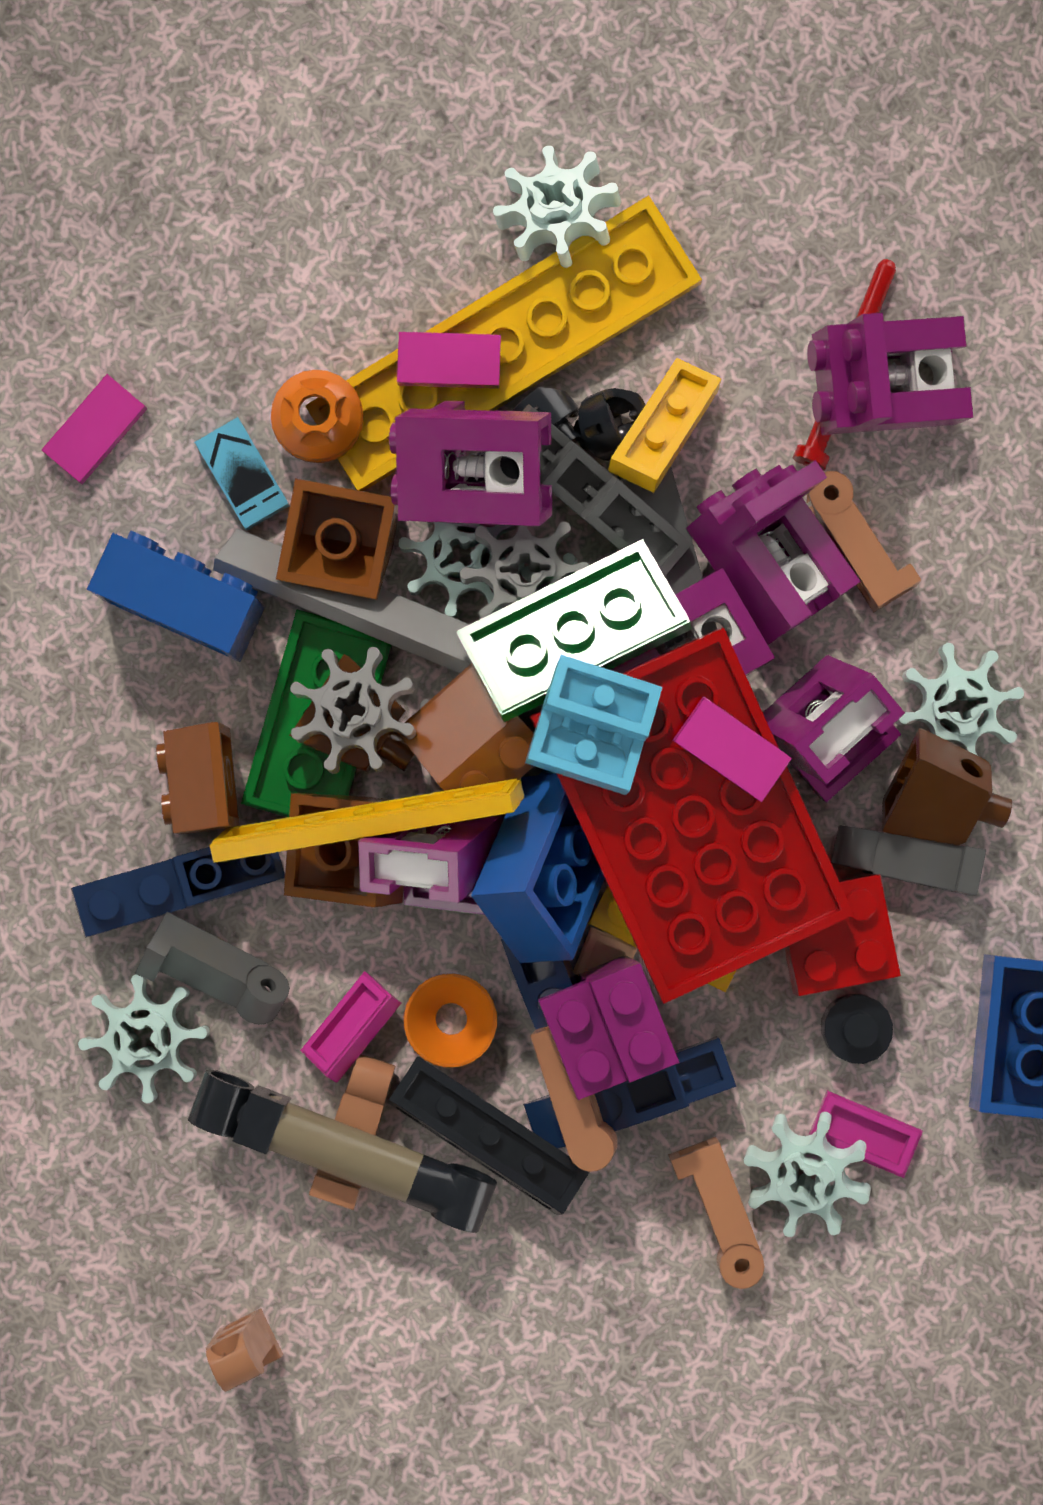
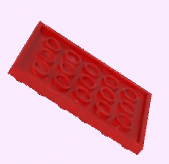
[530,627,854,1004]

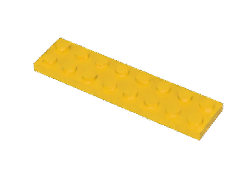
[305,195,702,491]

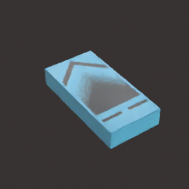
[194,417,290,531]

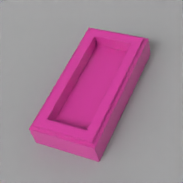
[397,332,501,389]
[41,374,147,485]
[673,697,792,802]
[300,971,402,1083]
[809,1090,923,1178]

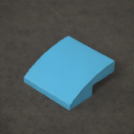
[525,654,662,795]

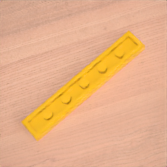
[209,778,524,863]

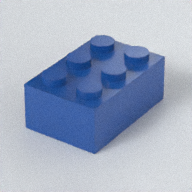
[87,531,265,662]
[471,773,605,963]
[969,954,1043,1119]

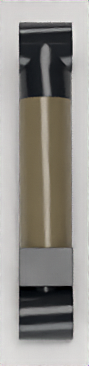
[188,1069,497,1233]

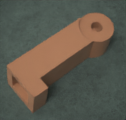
[806,471,921,613]
[530,1026,618,1172]
[309,1054,396,1210]
[668,1136,765,1289]
[205,1308,283,1392]

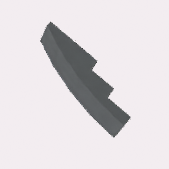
[522,404,692,577]

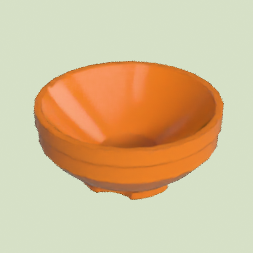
[271,370,364,463]
[404,973,497,1068]

